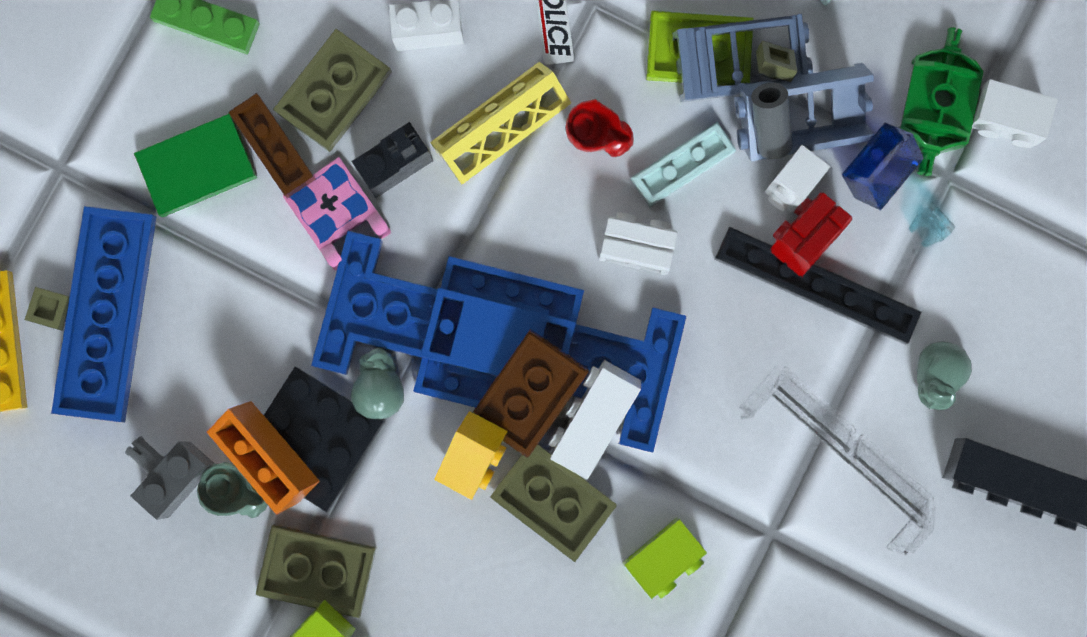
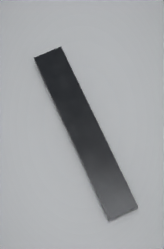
[714,227,922,345]

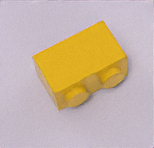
[434,411,507,500]

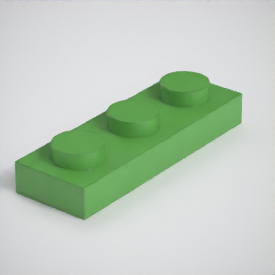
[150,0,260,55]

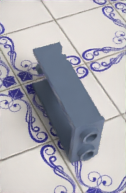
[672,14,813,102]
[734,63,874,161]

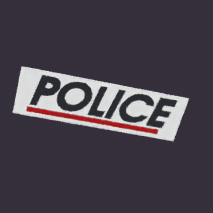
[536,0,574,65]

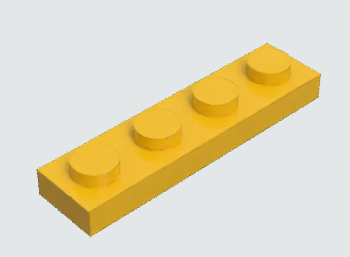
[0,270,28,412]

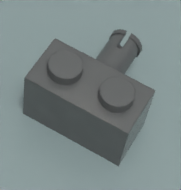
[125,436,215,520]

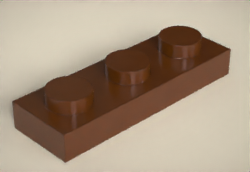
[228,93,316,199]

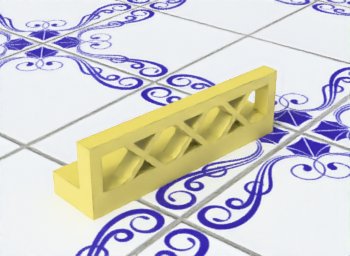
[430,62,571,184]

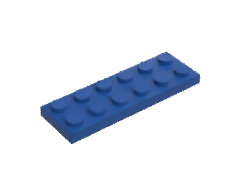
[51,206,157,423]

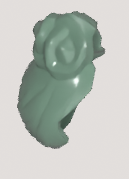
[917,341,972,410]
[351,347,404,419]
[197,462,268,518]

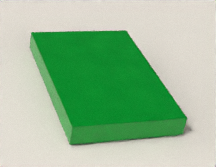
[134,114,257,218]

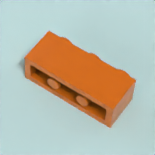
[207,401,320,515]

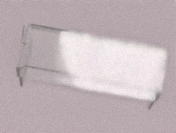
[739,365,936,555]

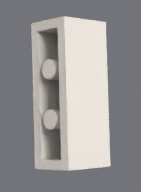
[548,360,641,480]

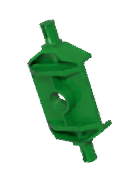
[896,27,984,176]

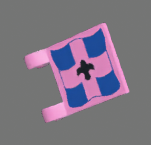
[283,157,391,271]

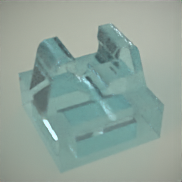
[909,201,956,247]

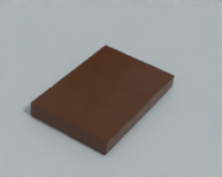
[472,329,589,458]

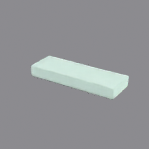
[631,122,736,208]

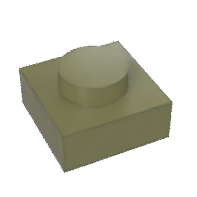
[756,40,797,82]
[24,287,69,331]

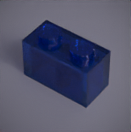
[841,122,924,211]

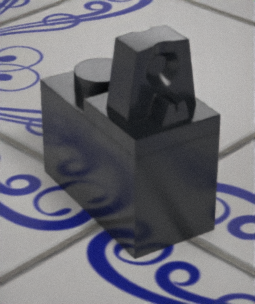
[351,122,433,198]

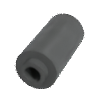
[751,83,793,159]

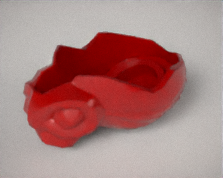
[565,99,634,157]

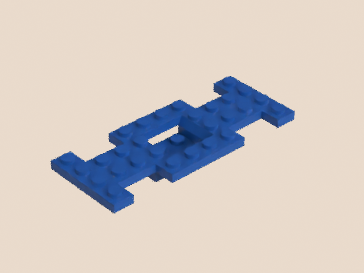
[311,231,687,453]

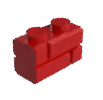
[770,192,853,277]

